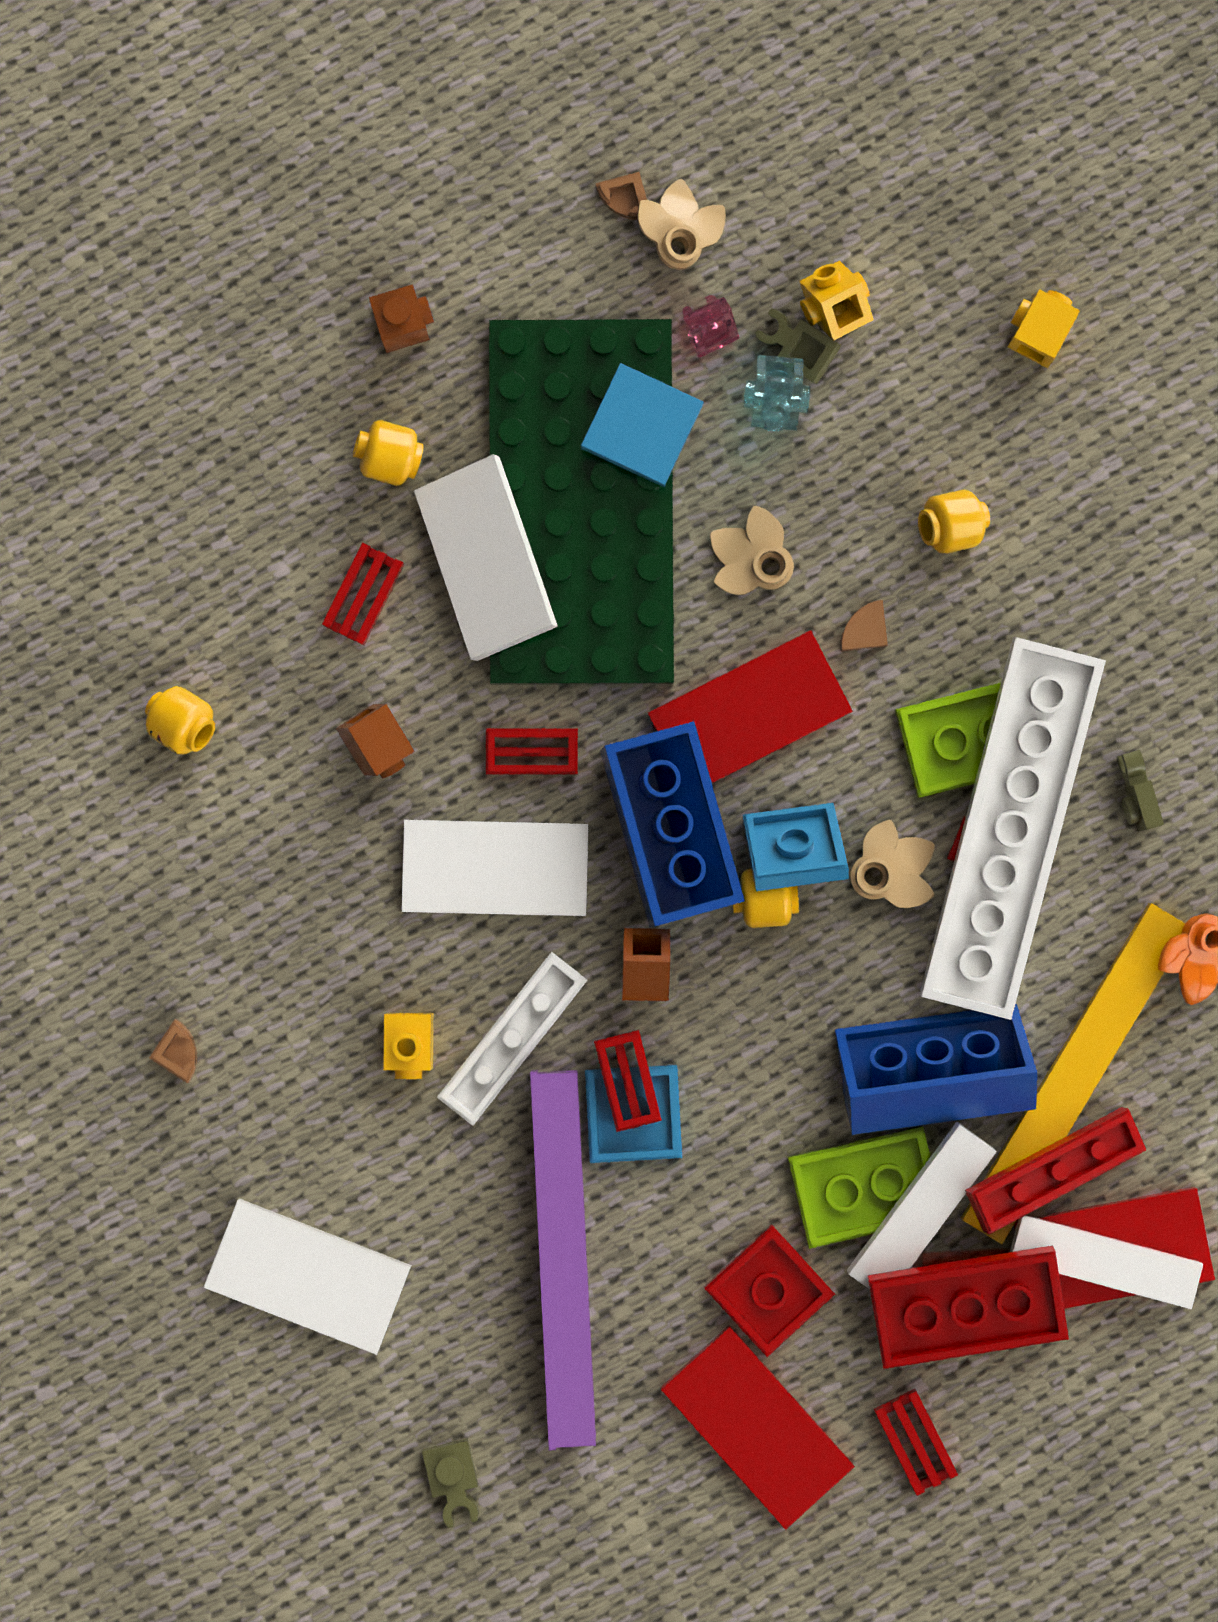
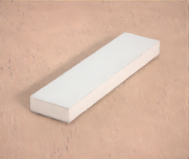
[437,952,588,1126]
[847,1122,997,1289]
[1010,1215,1203,1309]

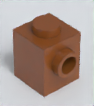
[369,284,434,353]
[336,704,415,779]
[622,928,670,1001]

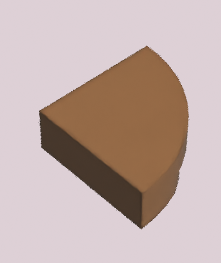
[596,172,647,220]
[841,600,888,652]
[149,1019,197,1083]

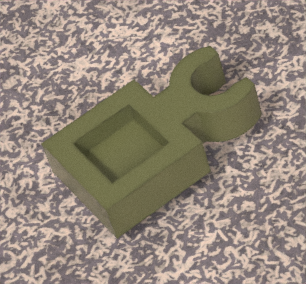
[755,309,842,384]
[1116,750,1164,832]
[422,1438,479,1528]

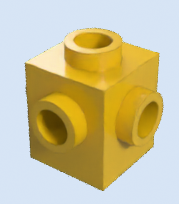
[799,260,874,341]

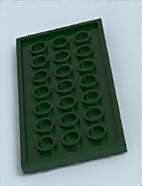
[489,319,674,685]

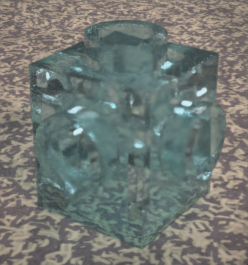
[743,355,810,431]

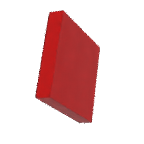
[704,1224,835,1357]

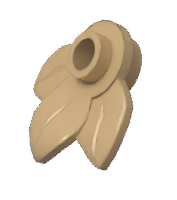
[637,179,726,270]
[710,506,794,595]
[850,820,935,908]

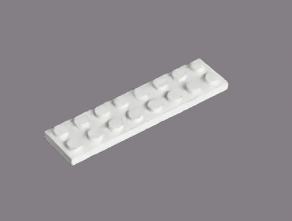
[919,637,1106,1020]

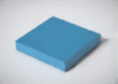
[581,363,704,487]
[743,803,849,891]
[585,1065,682,1163]

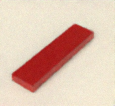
[965,1107,1146,1235]

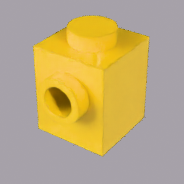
[1008,289,1080,368]
[383,1013,434,1079]

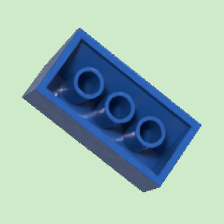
[600,721,745,928]
[835,1004,1037,1135]

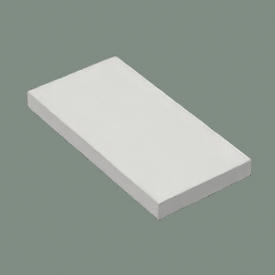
[414,454,558,661]
[402,820,588,916]
[203,1199,412,1355]

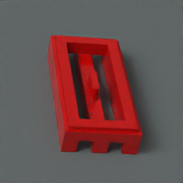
[322,542,405,646]
[486,728,578,775]
[594,1030,662,1132]
[874,1388,958,1496]

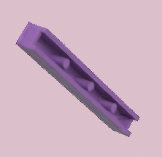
[530,1070,596,1450]

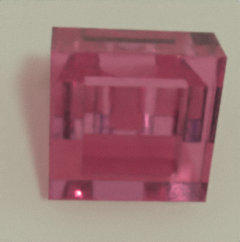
[683,295,740,358]

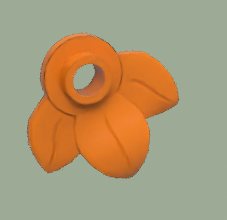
[1158,913,1218,1005]

